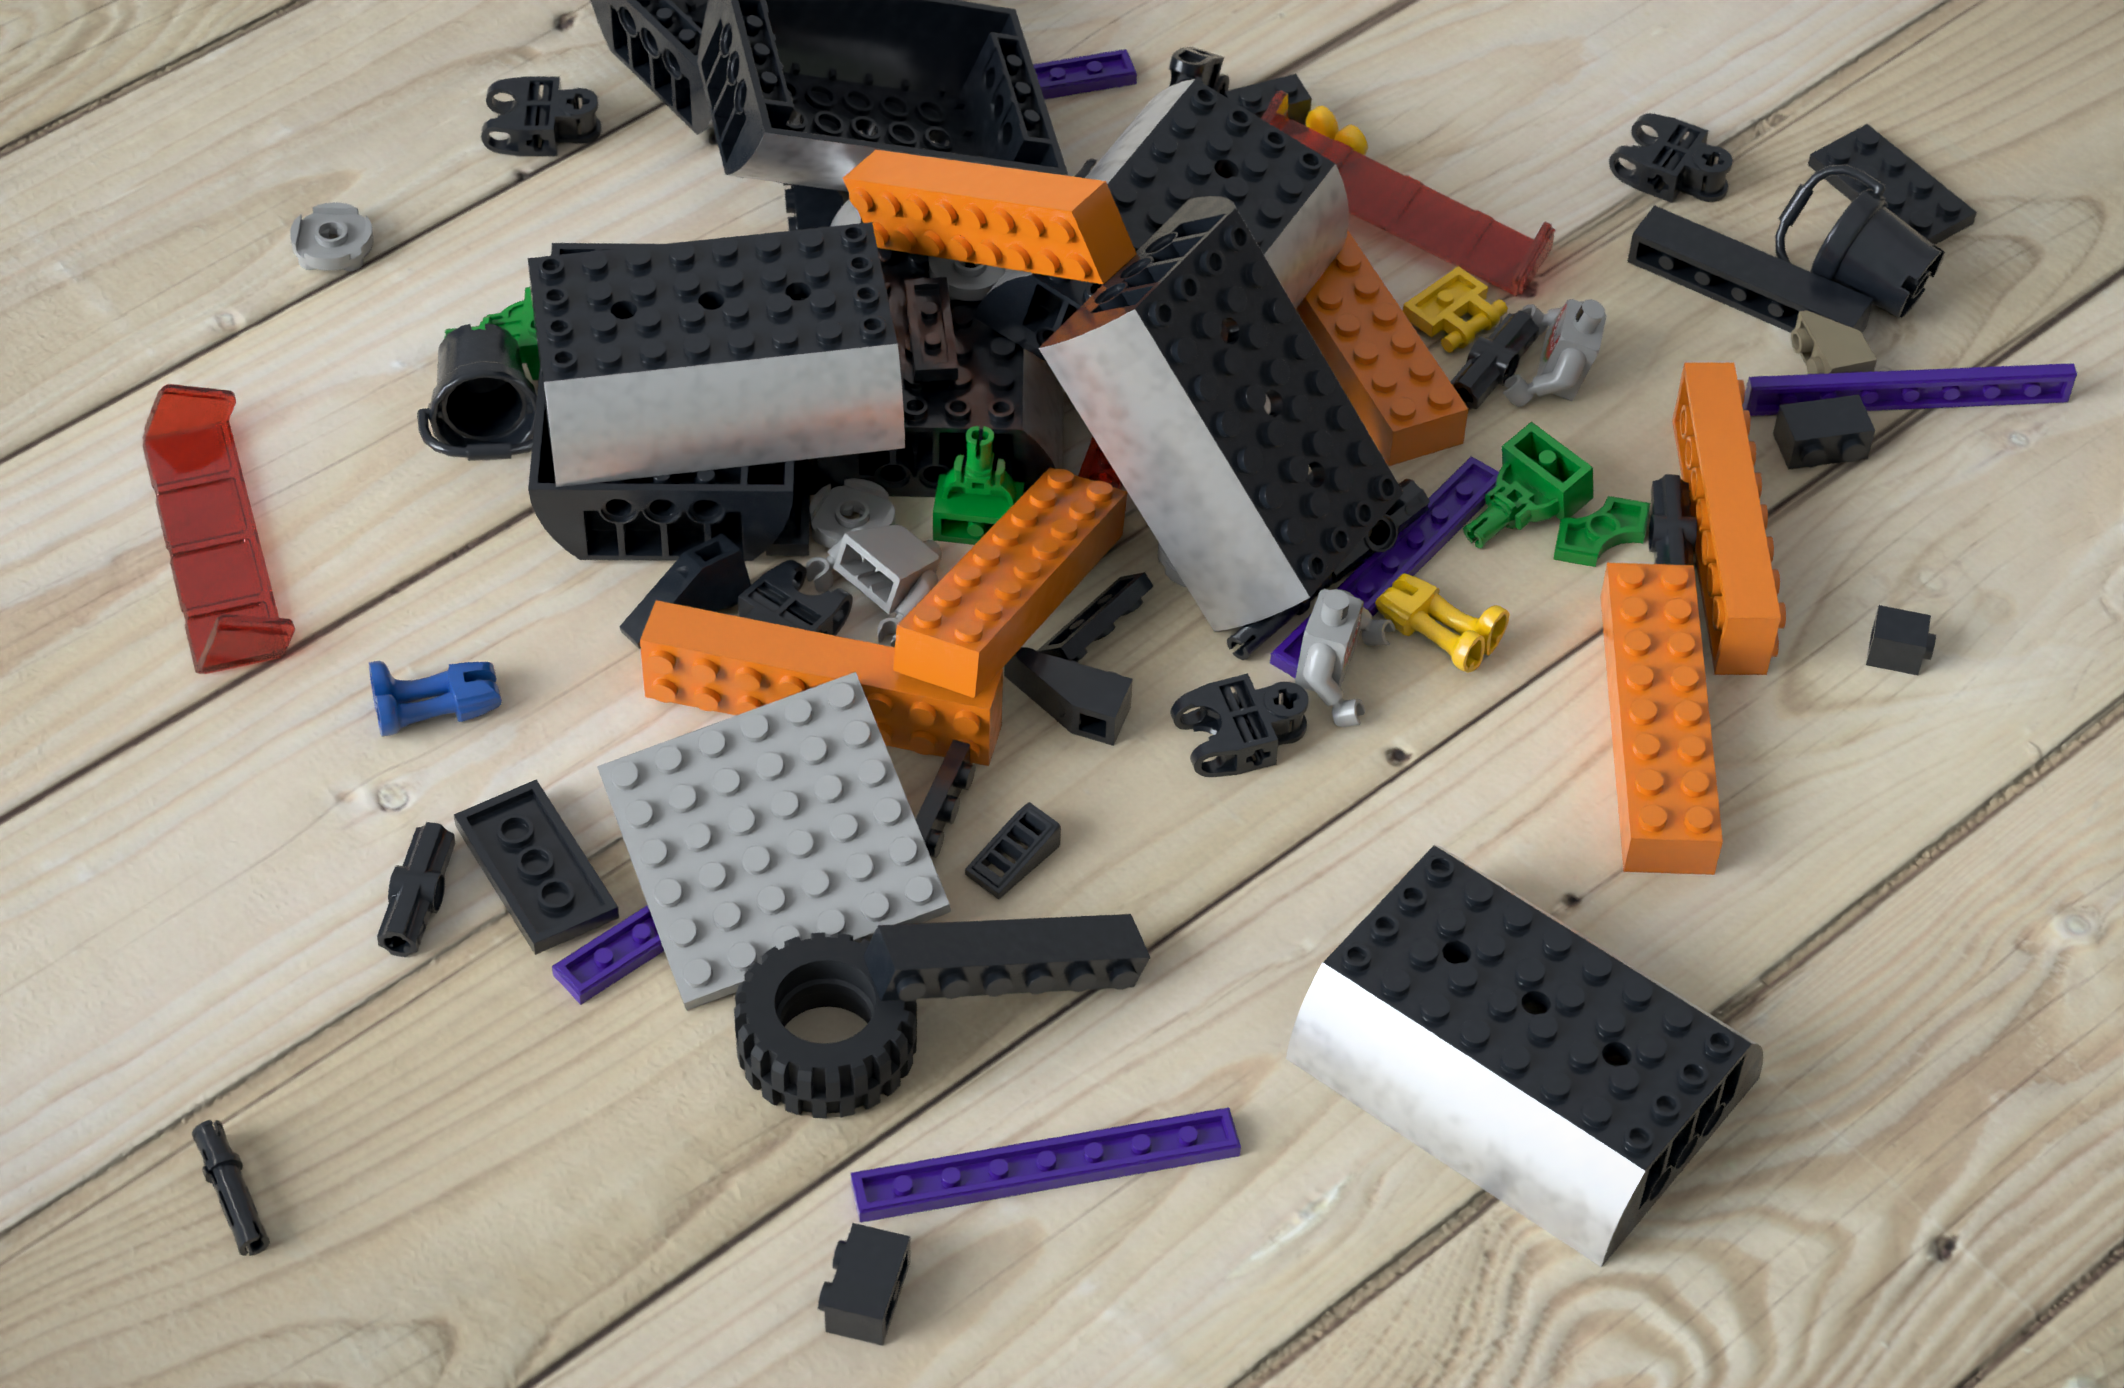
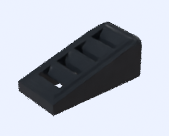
[965,802,1061,899]

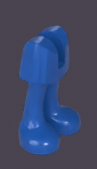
[369,661,502,737]

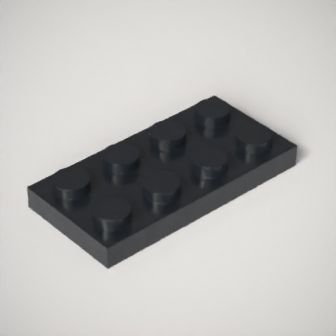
[1808,124,1977,245]
[454,779,619,955]

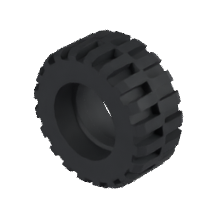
[734,932,917,1119]

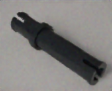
[1227,575,1333,660]
[192,1120,270,1256]

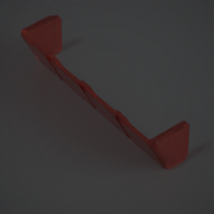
[1261,91,1555,297]
[142,384,295,674]

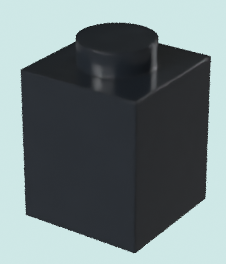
[1866,605,1936,676]

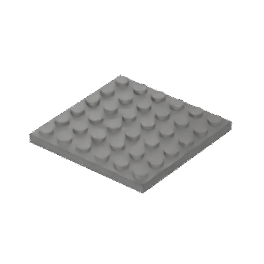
[597,672,951,1011]

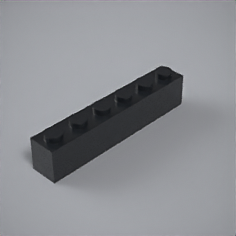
[1627,205,1873,333]
[863,914,1150,1001]

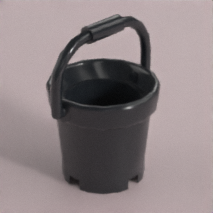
[1775,165,1945,318]
[417,323,537,461]

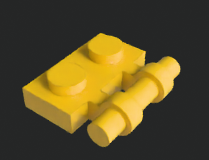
[1402,266,1508,352]

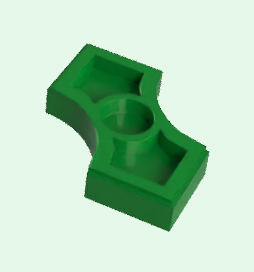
[1553,496,1650,567]

